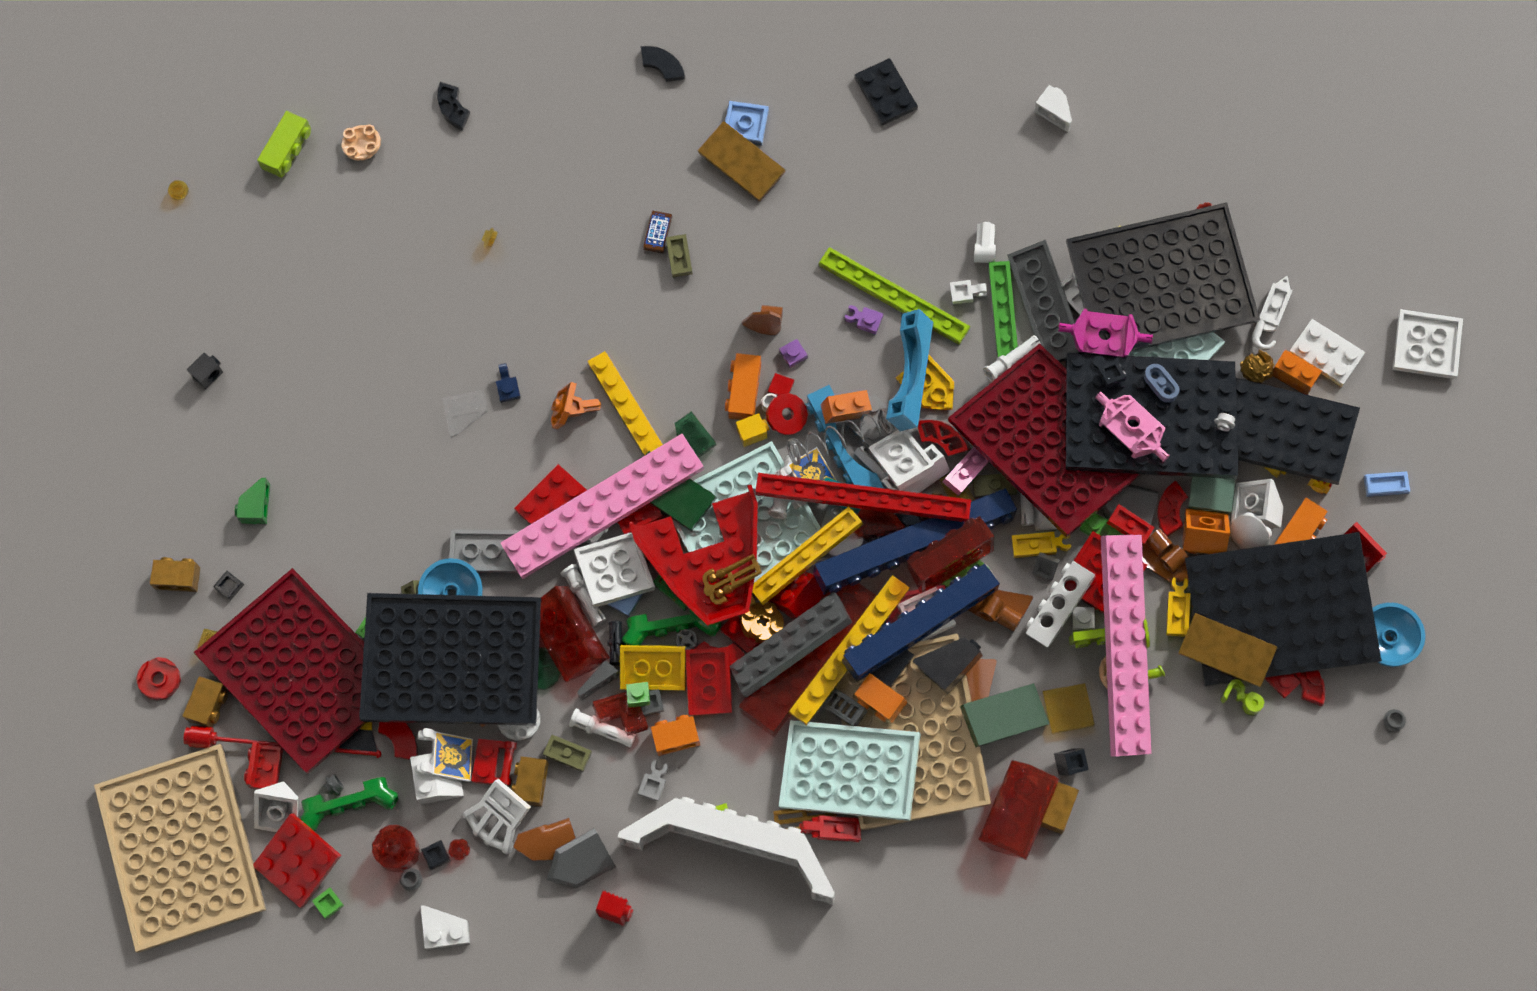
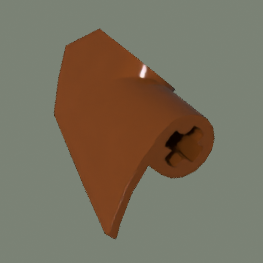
[742,305,783,336]
[1142,529,1189,582]
[968,590,1033,632]
[966,659,997,702]
[513,818,576,861]

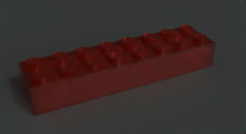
[738,583,877,737]

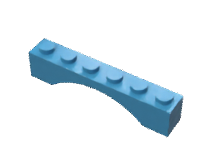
[886,309,933,431]
[805,385,884,488]

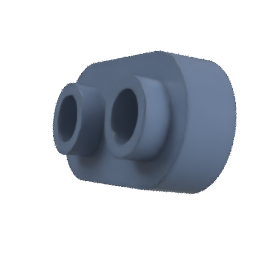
[1144,364,1179,402]

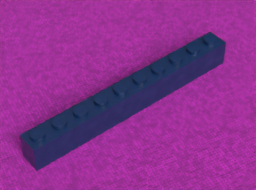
[813,488,1017,595]

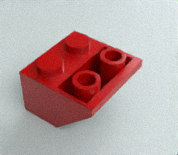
[768,571,826,620]

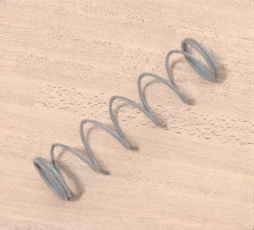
[787,408,894,466]

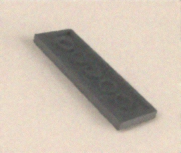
[1007,239,1085,362]
[730,592,852,698]

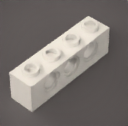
[1025,561,1095,649]

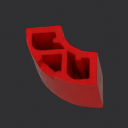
[918,420,971,456]

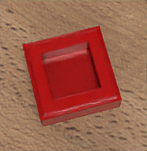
[768,373,795,396]

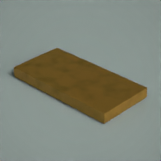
[698,121,786,202]
[1178,613,1277,687]

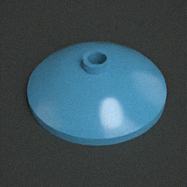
[418,558,483,596]
[1373,603,1425,667]

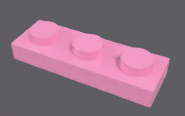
[943,447,989,496]

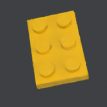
[620,645,686,690]

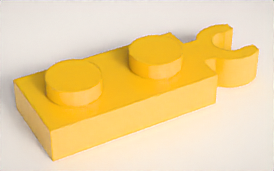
[1011,532,1071,558]
[1166,577,1190,637]

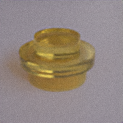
[168,180,189,200]
[481,227,498,247]

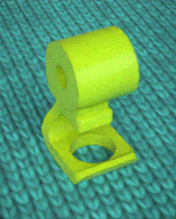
[1221,679,1264,715]

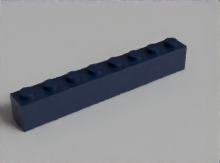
[842,563,1000,682]

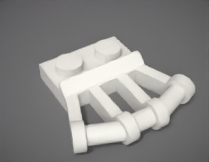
[461,779,531,855]

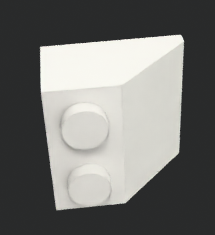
[410,753,464,805]

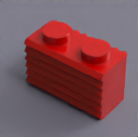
[595,890,634,926]

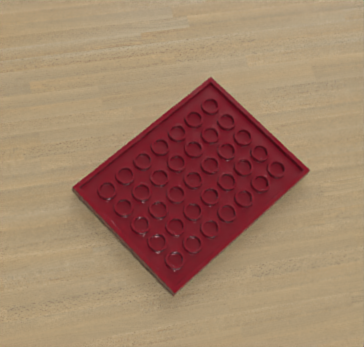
[948,343,1141,538]
[194,568,367,775]

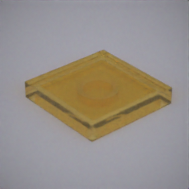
[1042,683,1095,734]

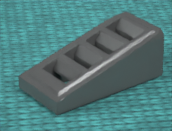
[577,661,619,700]
[822,688,868,727]

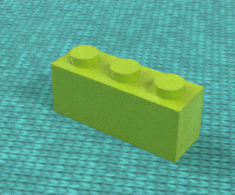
[257,111,311,178]

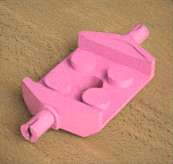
[1095,392,1170,462]

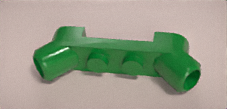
[622,608,722,645]
[300,777,399,832]

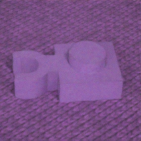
[845,305,883,335]

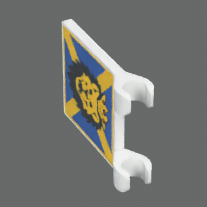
[774,447,837,509]
[416,728,473,782]

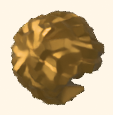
[1240,350,1274,384]

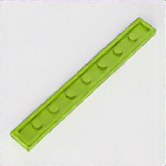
[818,247,970,345]

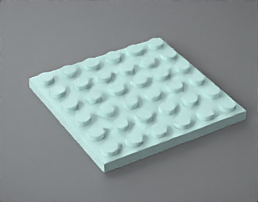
[672,441,821,582]

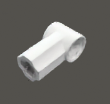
[974,222,996,263]

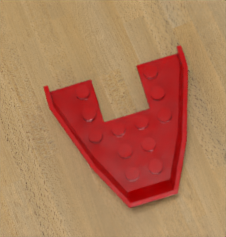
[629,484,758,625]

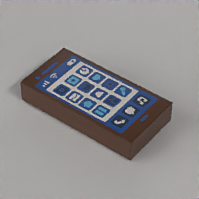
[643,210,672,254]

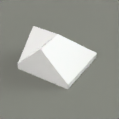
[254,782,298,832]

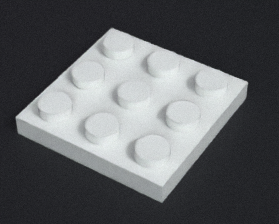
[1392,309,1463,379]
[574,532,655,608]

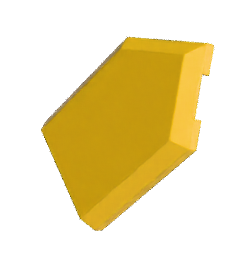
[895,355,954,410]

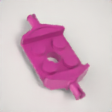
[1058,309,1153,358]

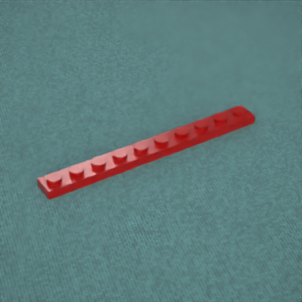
[755,472,971,522]

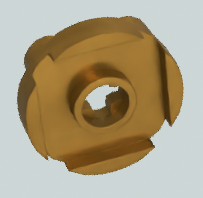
[740,602,784,644]

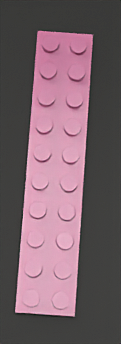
[500,434,704,579]
[1101,535,1151,757]

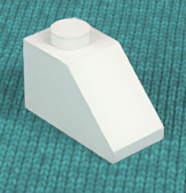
[1034,85,1072,132]

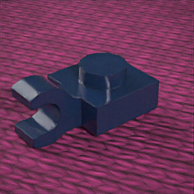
[496,363,521,403]

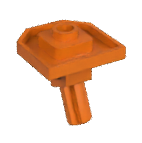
[551,382,601,430]

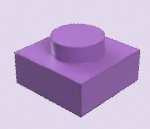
[779,339,808,368]

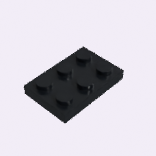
[854,58,918,126]

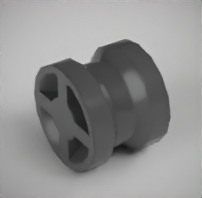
[676,629,698,650]

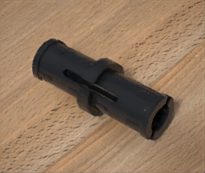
[607,621,624,666]

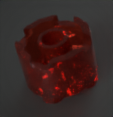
[372,824,420,873]

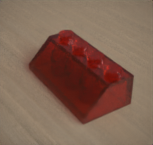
[907,516,994,593]
[540,586,610,682]
[978,760,1060,860]

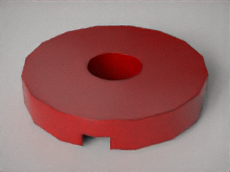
[766,393,808,435]
[136,657,181,701]

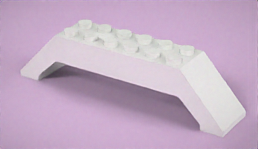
[618,797,835,905]

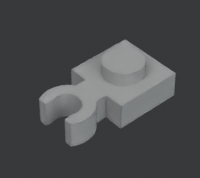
[638,760,668,802]

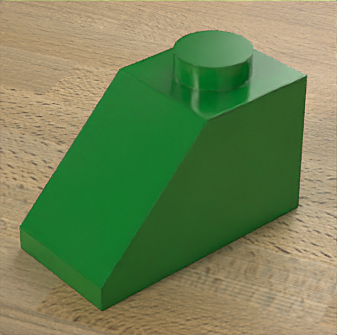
[234,478,270,524]

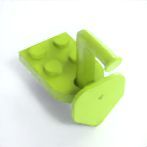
[1068,617,1165,680]

